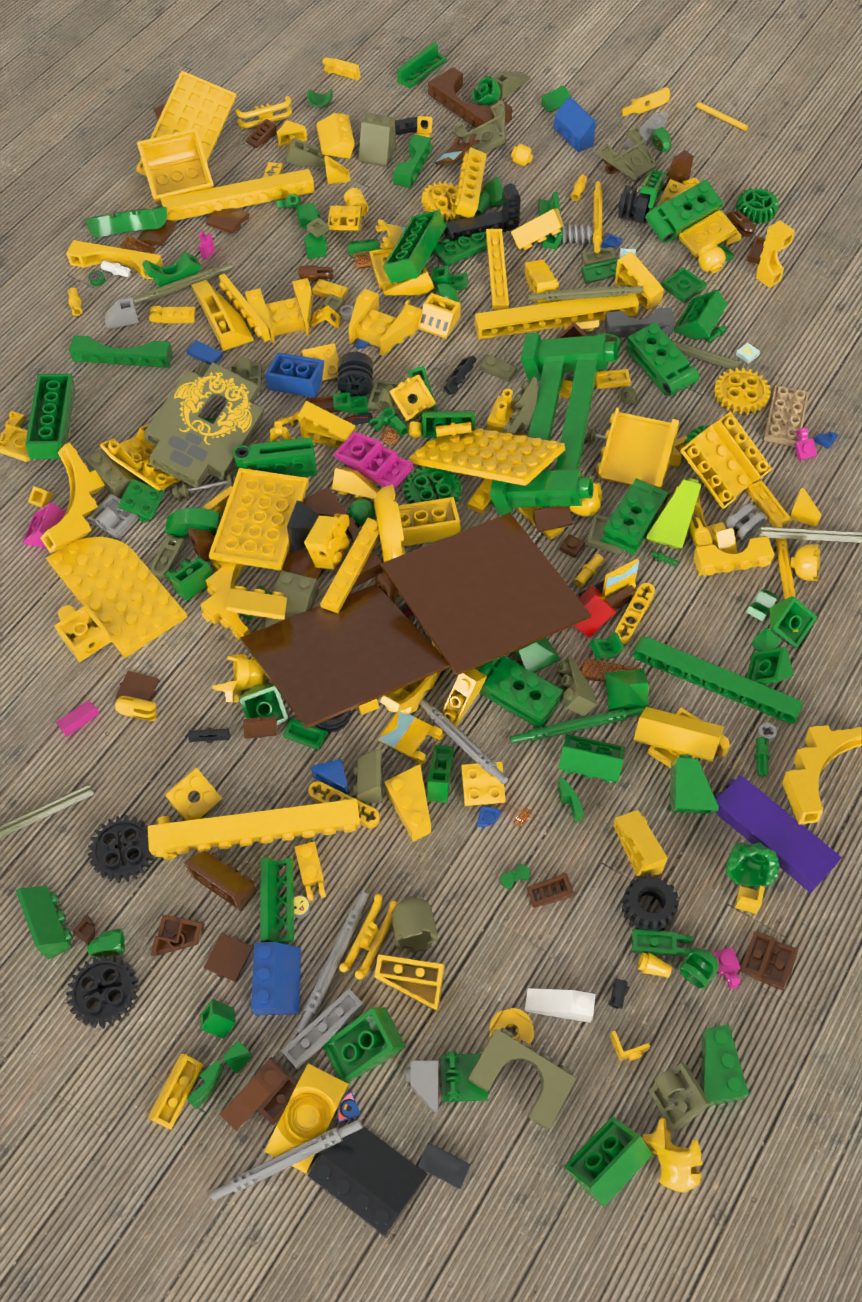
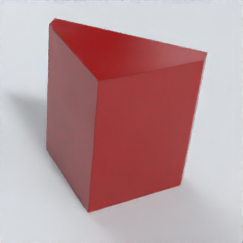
[574,585,616,638]

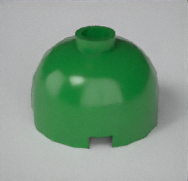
[472,76,501,106]

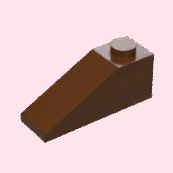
[219,1060,287,1131]

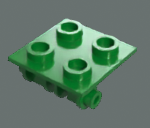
[117,479,165,523]
[441,1051,488,1102]

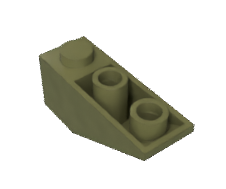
[493,71,530,100]
[557,656,597,716]

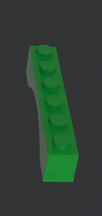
[69,335,173,368]

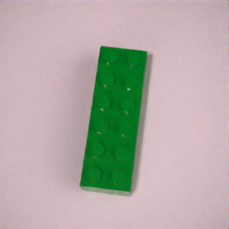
[383,209,447,283]
[25,374,75,459]

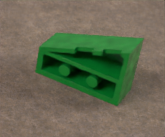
[700,1024,749,1107]

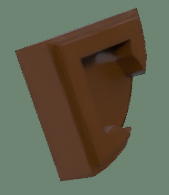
[72,915,95,945]

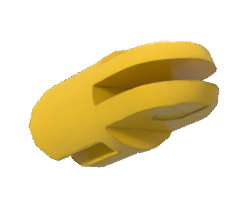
[688,516,713,547]
[115,696,157,722]

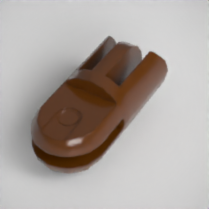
[726,211,756,237]
[298,265,333,282]

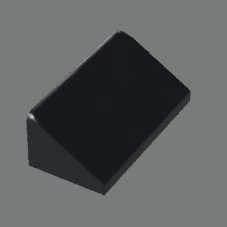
[418,1143,471,1189]

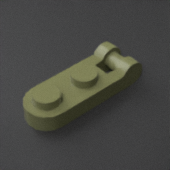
[151,534,187,579]

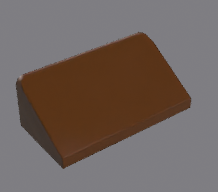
[533,506,573,532]

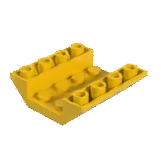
[680,411,772,509]

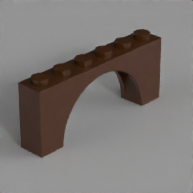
[428,67,512,128]
[303,487,384,589]

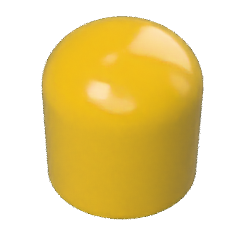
[408,421,423,438]

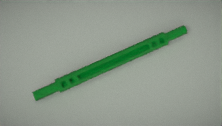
[509,706,644,744]

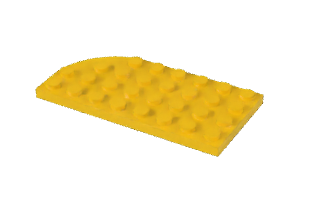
[136,70,237,176]
[409,428,565,486]
[46,537,188,658]

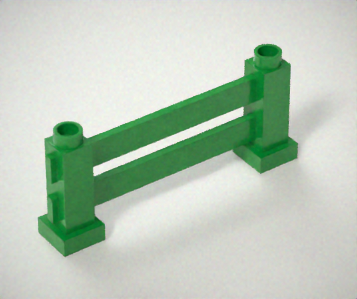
[489,333,618,516]

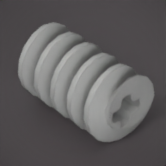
[562,223,593,245]

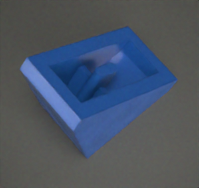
[311,759,349,795]

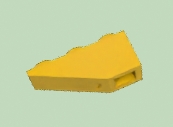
[332,466,380,502]
[442,668,487,727]

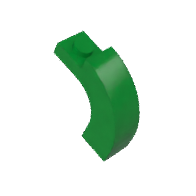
[142,252,202,286]
[165,508,221,538]

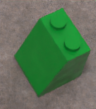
[670,755,718,814]

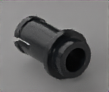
[609,979,629,1009]

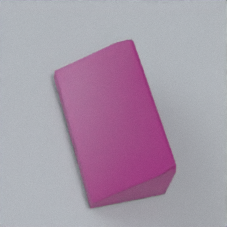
[56,700,99,737]

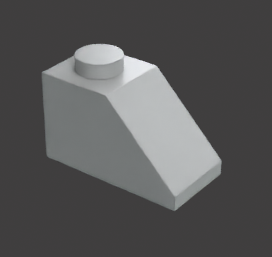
[406,1061,439,1113]

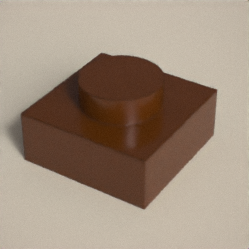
[559,534,585,558]

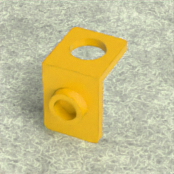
[415,116,432,137]
[311,305,341,329]
[610,1030,650,1061]

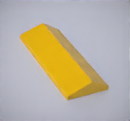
[634,707,724,762]

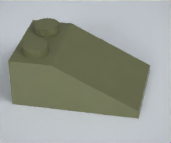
[264,571,319,627]

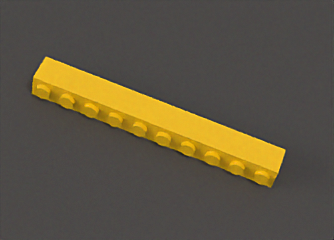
[160,169,315,221]
[475,293,639,340]
[148,799,360,857]

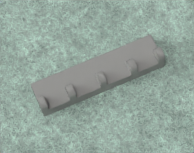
[624,111,668,150]
[281,989,365,1069]

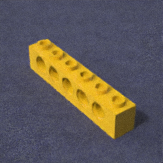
[454,147,487,218]

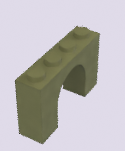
[467,1028,577,1130]

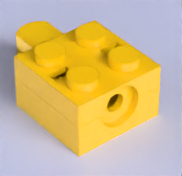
[304,513,350,570]
[54,605,112,662]

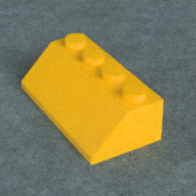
[398,497,461,546]

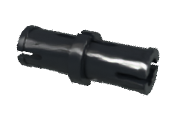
[188,727,230,743]

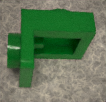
[589,632,624,659]

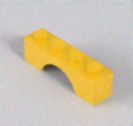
[756,220,795,288]
[693,536,774,576]

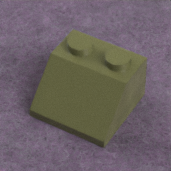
[353,749,383,803]

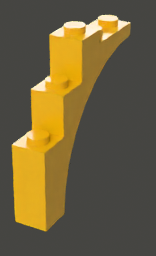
[41,443,105,553]
[201,559,250,640]
[380,642,443,714]
[782,725,862,824]

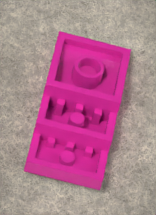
[334,431,414,490]

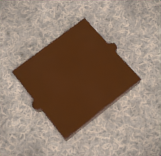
[115,671,159,701]
[243,716,277,739]
[204,933,253,982]

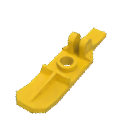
[622,87,670,117]

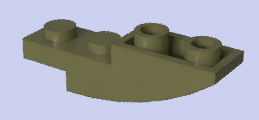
[503,377,538,435]

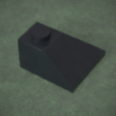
[287,501,319,553]

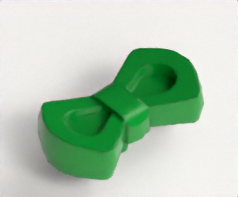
[500,864,530,889]

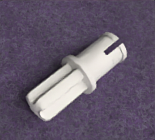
[101,260,131,277]

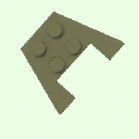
[451,100,506,153]
[597,126,657,181]

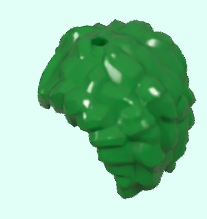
[725,842,780,889]

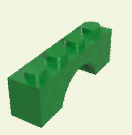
[393,134,433,188]
[296,202,328,260]

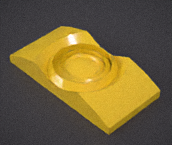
[265,1064,349,1173]

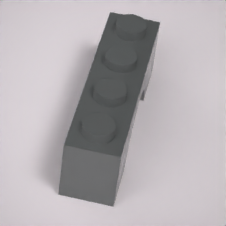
[605,307,675,338]

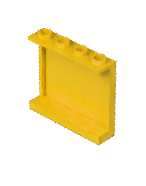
[596,407,679,489]

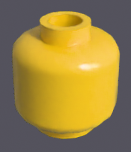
[511,143,533,167]

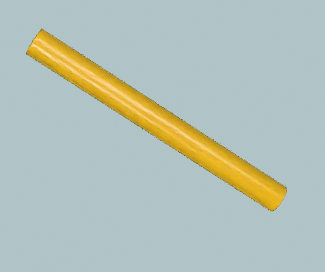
[696,102,748,131]

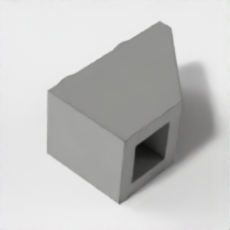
[104,297,139,329]

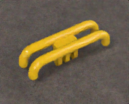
[235,96,292,129]
[339,894,398,980]

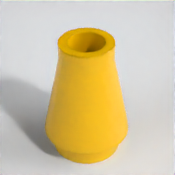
[637,952,672,978]

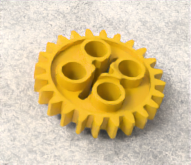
[421,181,464,222]
[714,368,771,415]

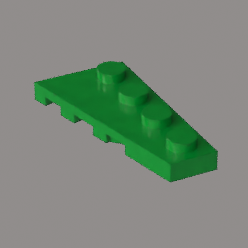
[433,231,487,266]

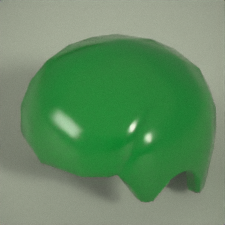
[348,499,375,526]

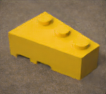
[614,251,664,311]
[525,260,559,304]
[298,401,356,449]
[374,954,445,1012]

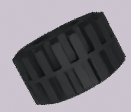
[622,874,679,931]

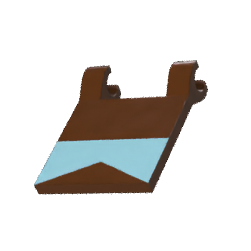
[435,134,480,165]

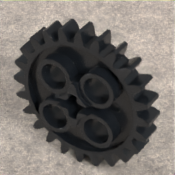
[88,815,155,883]
[66,955,140,1029]

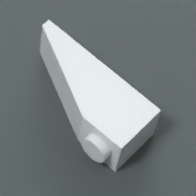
[525,988,596,1023]

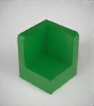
[200,999,236,1038]

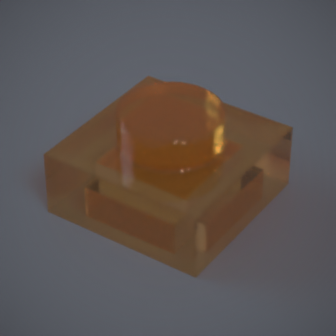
[353,251,372,269]

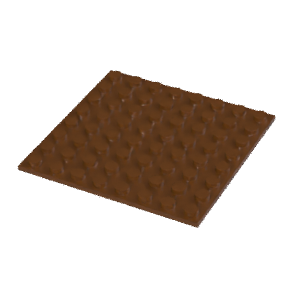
[381,513,592,676]
[240,584,450,729]

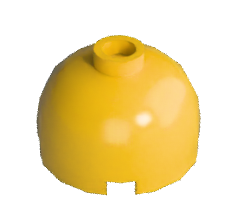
[791,544,820,581]

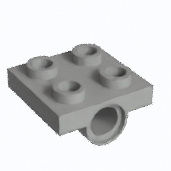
[88,494,138,538]

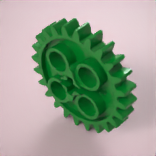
[404,466,461,504]

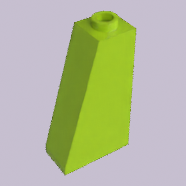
[646,478,702,550]

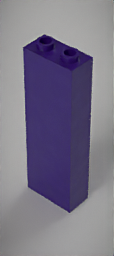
[715,775,842,893]

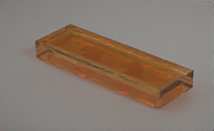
[582,659,641,682]

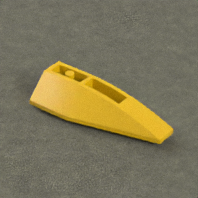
[191,280,254,351]

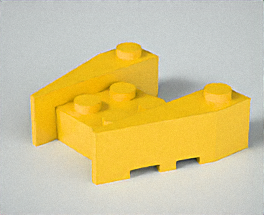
[245,278,313,343]
[348,288,422,356]

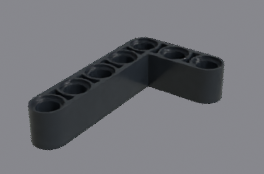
[444,184,521,241]

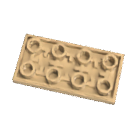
[763,385,809,447]

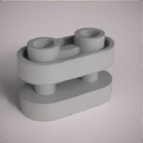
[726,503,768,541]

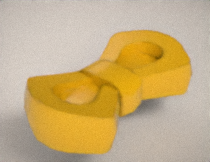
[278,411,300,426]

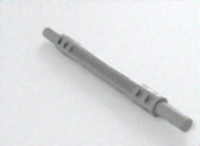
[420,698,508,784]
[296,892,369,1034]
[210,1119,363,1201]

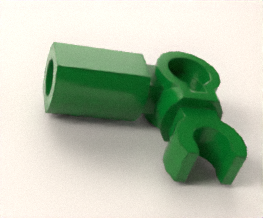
[276,194,301,209]
[369,408,409,437]

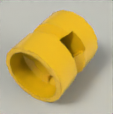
[344,188,369,217]

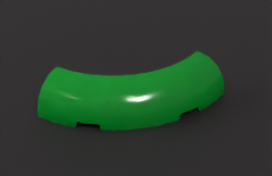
[85,207,167,238]

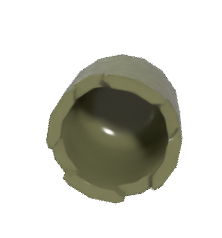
[392,896,439,952]

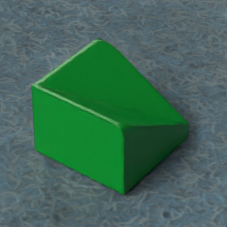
[751,627,781,652]
[222,1041,253,1073]

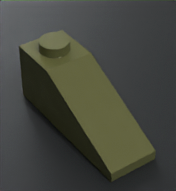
[286,137,334,167]

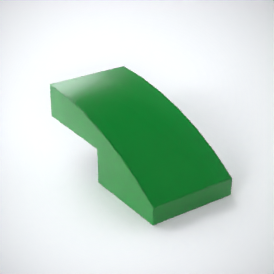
[333,392,368,413]
[557,777,584,822]
[187,1059,224,1110]

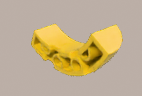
[374,485,406,562]

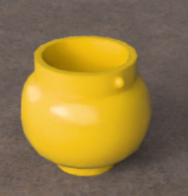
[697,243,726,273]

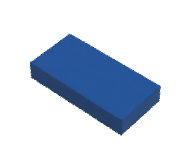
[186,340,223,365]

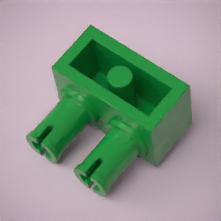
[166,557,213,601]

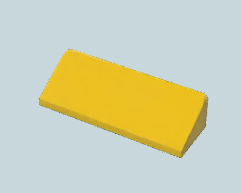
[148,1054,204,1130]

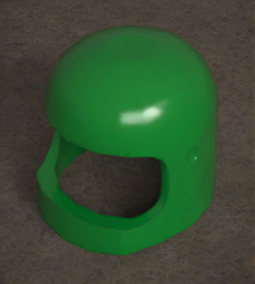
[679,948,719,989]

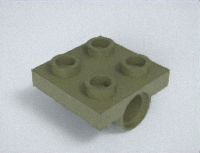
[228,357,262,393]
[368,379,401,414]
[648,1063,711,1132]

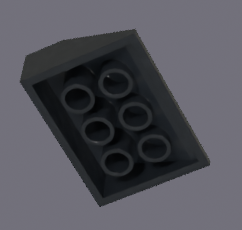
[308,1118,428,1239]

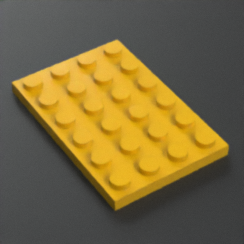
[209,468,309,571]

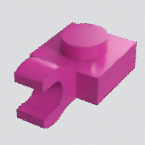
[199,230,215,260]
[794,427,817,461]
[712,947,741,989]

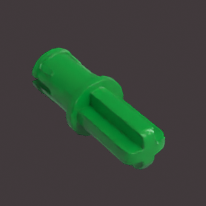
[754,737,771,777]

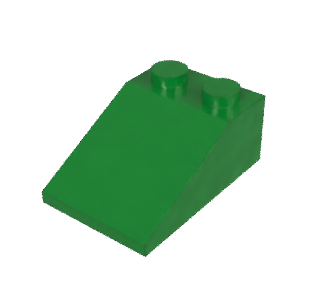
[323,1007,406,1083]

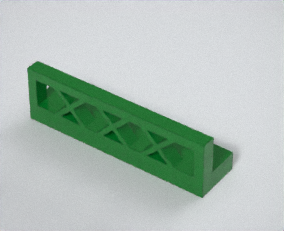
[397,42,447,89]
[640,169,666,208]
[537,192,563,250]
[260,857,294,944]

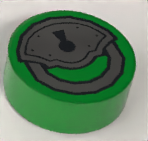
[88,271,105,286]

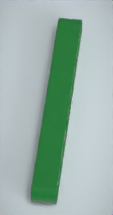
[632,636,803,724]

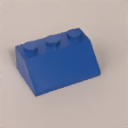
[553,97,596,152]
[265,353,325,398]
[251,942,301,1016]

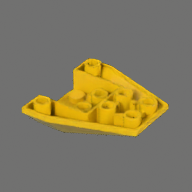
[100,424,181,491]

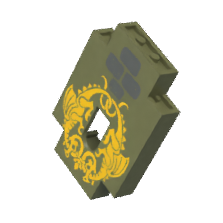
[145,362,264,489]

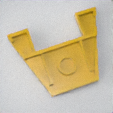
[0,411,70,462]

